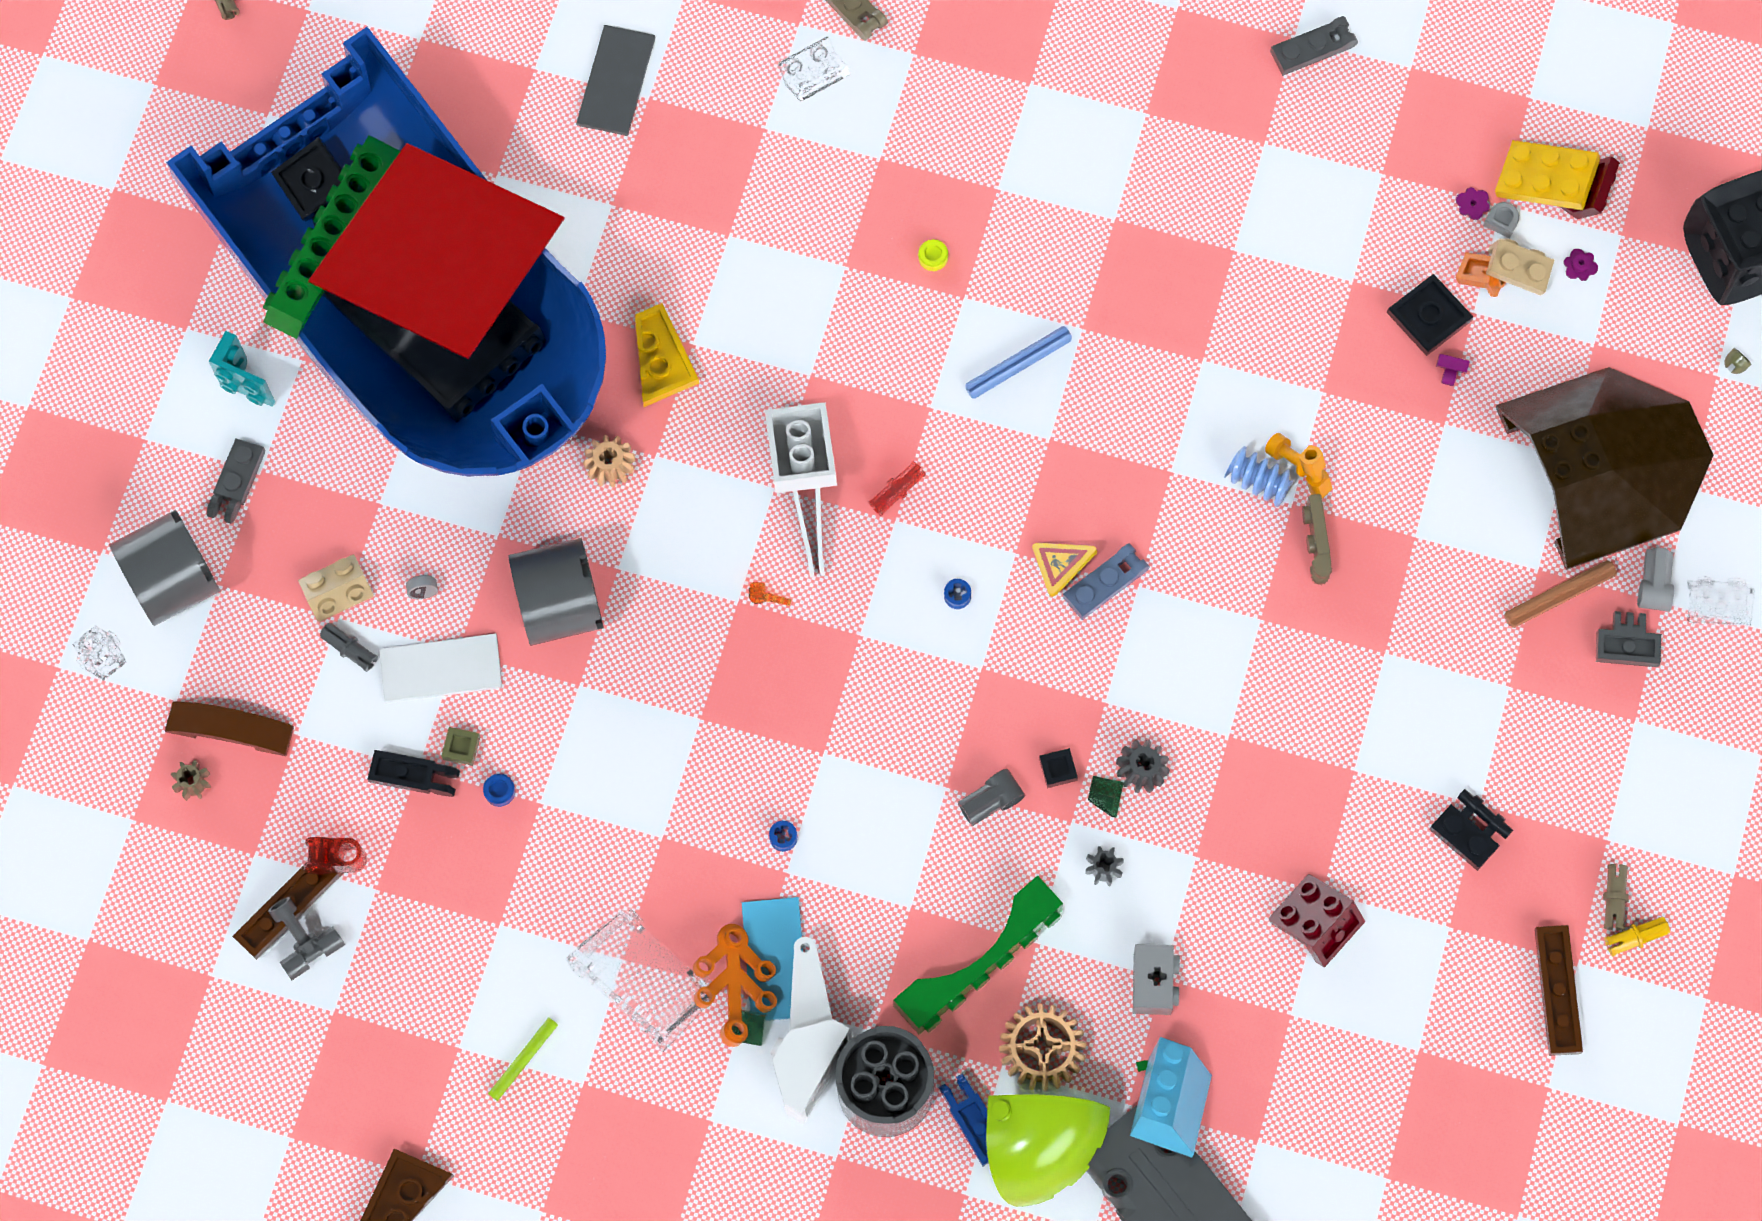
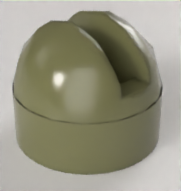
[1724,347,1752,375]

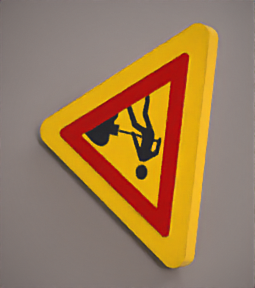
[1032,543,1097,597]

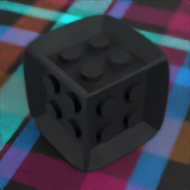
[1683,170,1762,305]

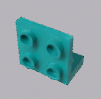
[208,331,275,407]

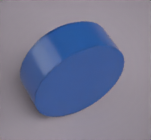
[483,774,516,807]

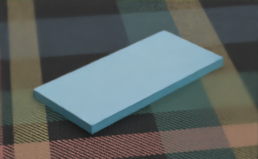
[741,897,803,1022]

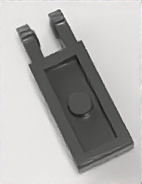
[206,438,266,524]

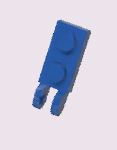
[938,1073,989,1167]

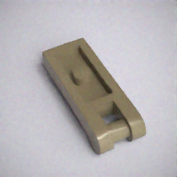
[825,0,888,41]

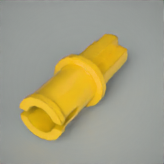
[1604,917,1670,957]

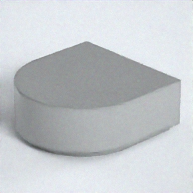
[1483,202,1519,239]

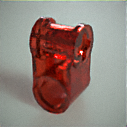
[304,837,368,875]

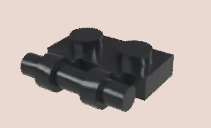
[1429,789,1514,871]

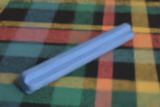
[965,326,1072,399]

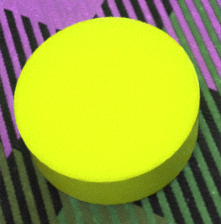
[918,239,948,271]

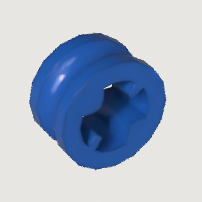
[944,579,971,610]
[769,820,798,852]

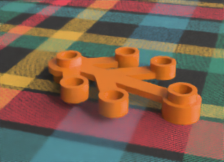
[693,924,777,1047]

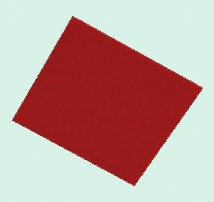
[308,143,565,359]

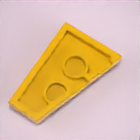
[635,303,700,407]

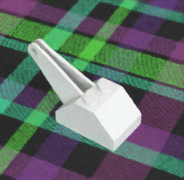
[765,402,837,578]
[770,937,851,1125]

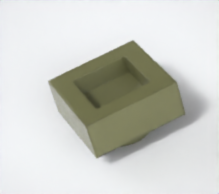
[441,727,481,766]

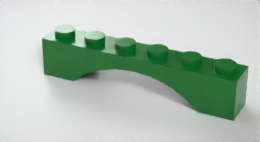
[893,875,1063,1035]

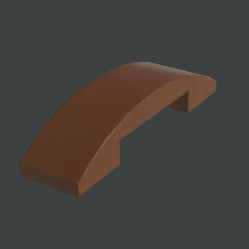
[165,701,294,756]

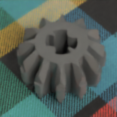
[1116,739,1170,793]

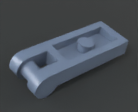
[1063,543,1150,620]

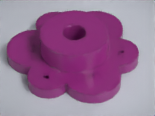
[1456,187,1490,220]
[1563,248,1598,281]

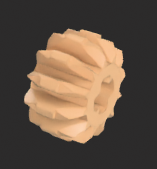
[583,435,636,488]

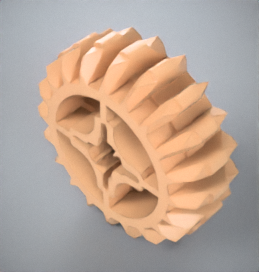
[999,1003,1087,1092]

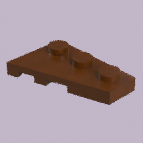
[360,1149,454,1221]

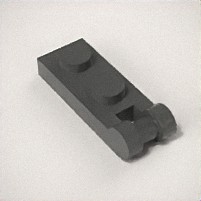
[1270,16,1358,76]

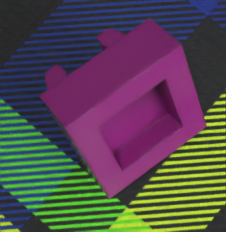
[1435,354,1470,386]

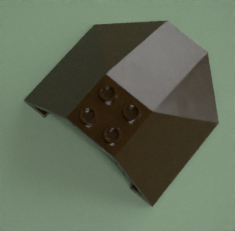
[1496,367,1714,570]

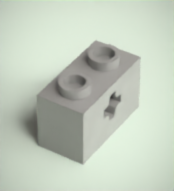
[1132,944,1180,1015]

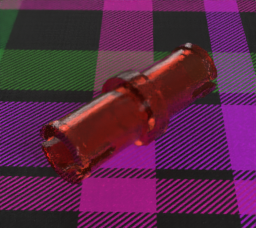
[868,461,926,516]

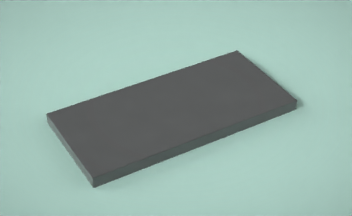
[576,25,656,136]

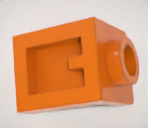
[1455,252,1506,297]

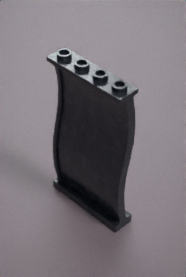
[322,290,546,422]

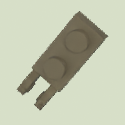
[1302,494,1332,586]

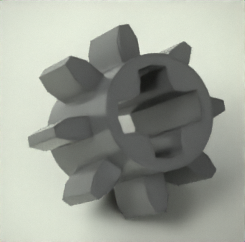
[1085,846,1124,887]

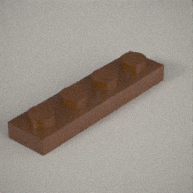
[232,845,348,960]
[1534,925,1583,1056]

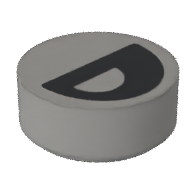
[406,575,438,600]

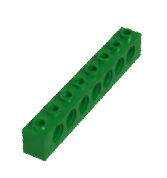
[263,135,401,339]

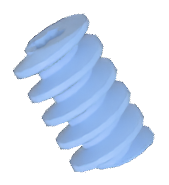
[1224,446,1294,507]

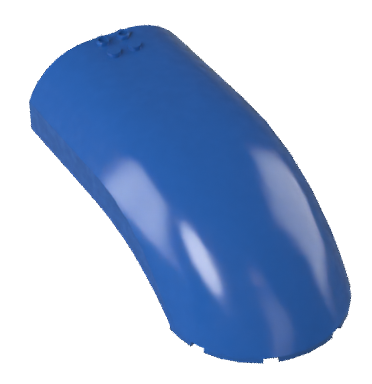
[166,26,606,477]

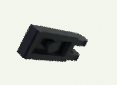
[367,750,461,797]

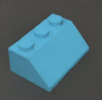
[1130,1037,1212,1158]

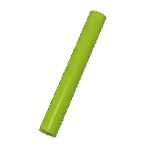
[488,1017,558,1102]

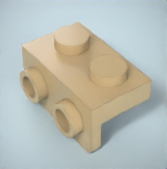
[1486,238,1555,296]
[298,554,374,622]

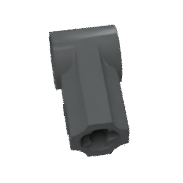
[958,769,1025,826]

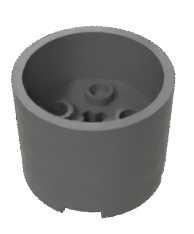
[109,509,221,627]
[508,537,604,646]
[835,1026,934,1137]

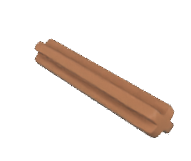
[1504,560,1617,628]

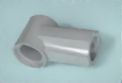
[1637,547,1674,612]

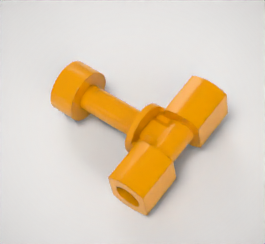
[1265,433,1333,499]

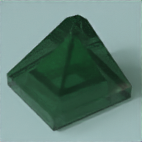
[1088,776,1124,818]
[732,1010,767,1046]

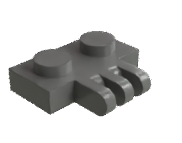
[1595,611,1662,667]

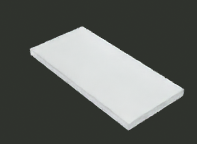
[379,633,503,704]

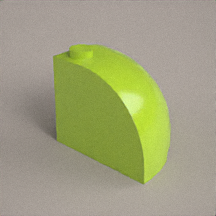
[986,1094,1110,1207]

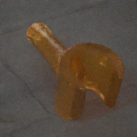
[749,582,792,606]

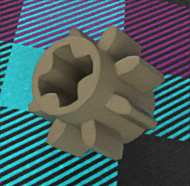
[171,760,211,801]

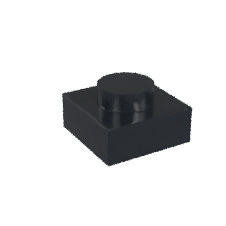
[1039,748,1078,789]

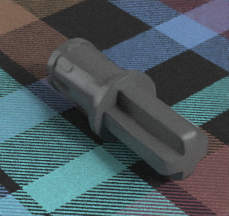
[320,623,378,672]

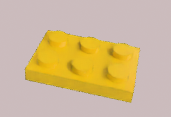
[1495,140,1601,210]

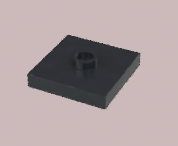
[271,137,342,222]
[1387,274,1473,356]

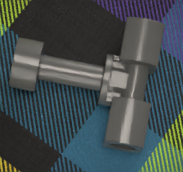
[268,897,346,981]

